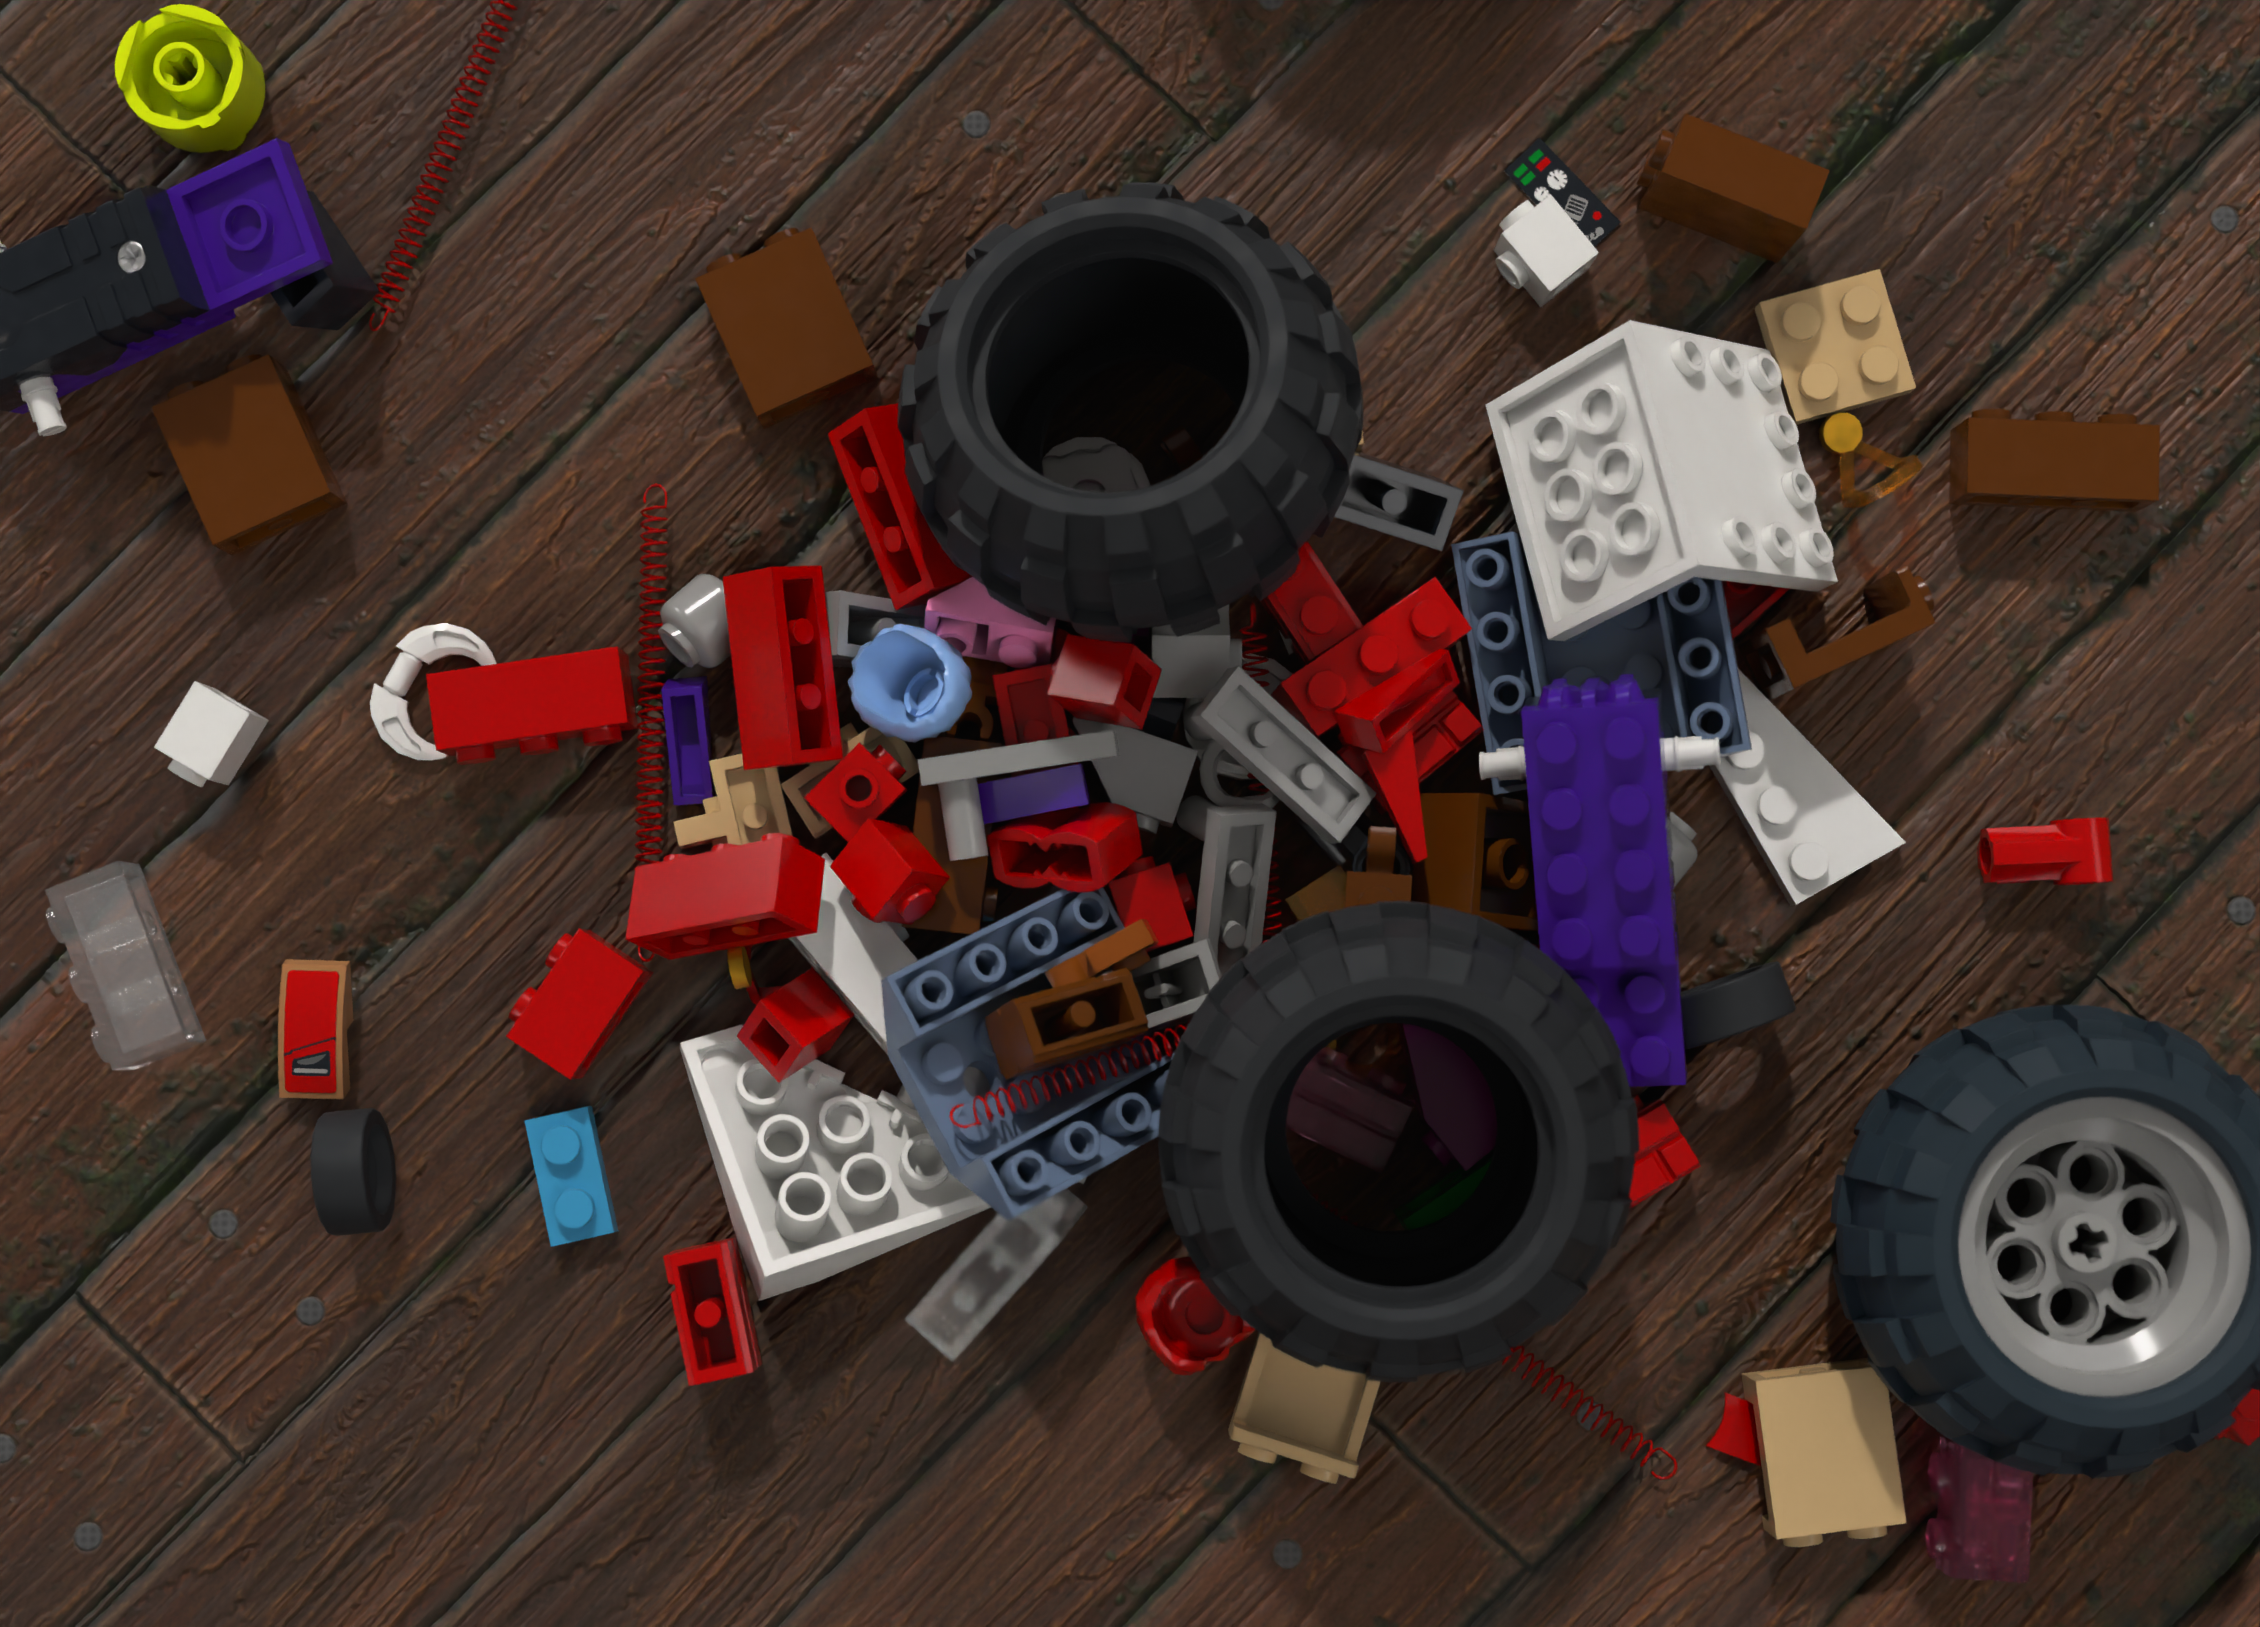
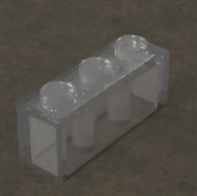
[45,861,206,1071]

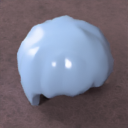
[848,623,972,743]

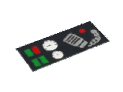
[1504,138,1621,247]

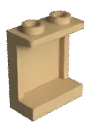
[1228,1332,1381,1484]
[1741,1358,1907,1547]

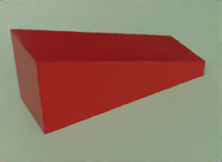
[1333,649,1460,754]
[1361,730,1428,865]

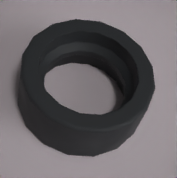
[1681,961,1796,1049]
[310,1108,396,1236]

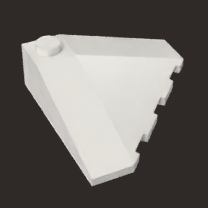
[680,1025,991,1301]

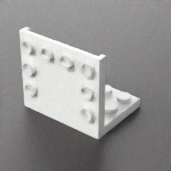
[1486,320,1838,641]

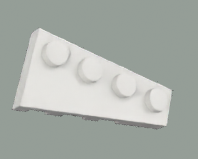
[1709,669,1906,906]

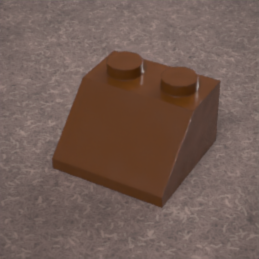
[1411,793,1539,932]

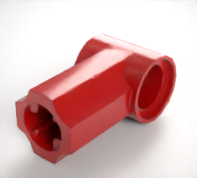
[1977,817,2113,885]

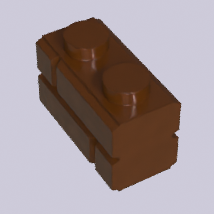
[985,968,1148,1080]

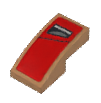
[278,959,354,1099]

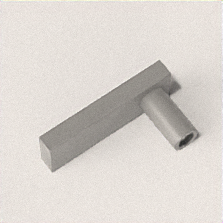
[1184,666,1377,844]
[918,730,1120,861]
[1176,795,1276,976]

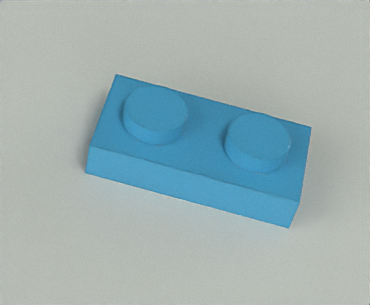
[525,1106,618,1247]

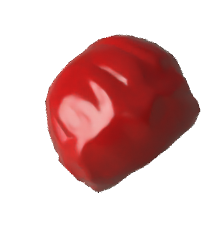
[1135,1256,1255,1375]

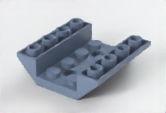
[1451,531,1752,796]
[881,887,1175,1220]

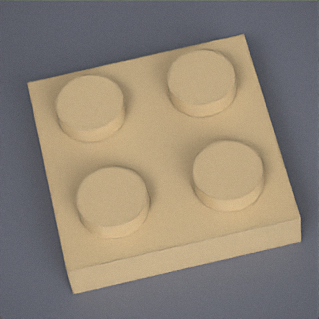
[1754,269,1916,425]

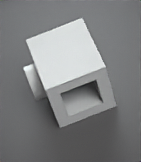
[1494,194,1599,307]
[154,681,269,787]

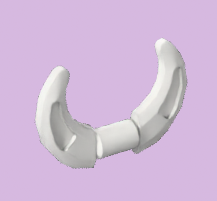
[370,623,497,761]

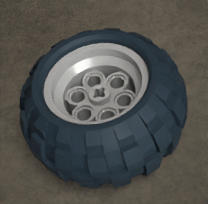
[1830,1005,2260,1478]

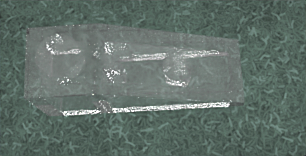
[904,1188,1088,1362]

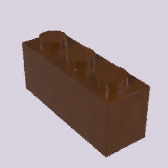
[1949,409,2160,512]
[901,736,1012,936]

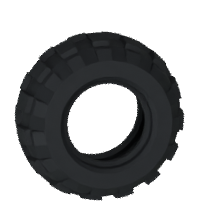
[898,182,1364,642]
[1158,901,1639,1382]

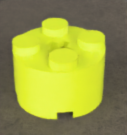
[115,4,265,153]

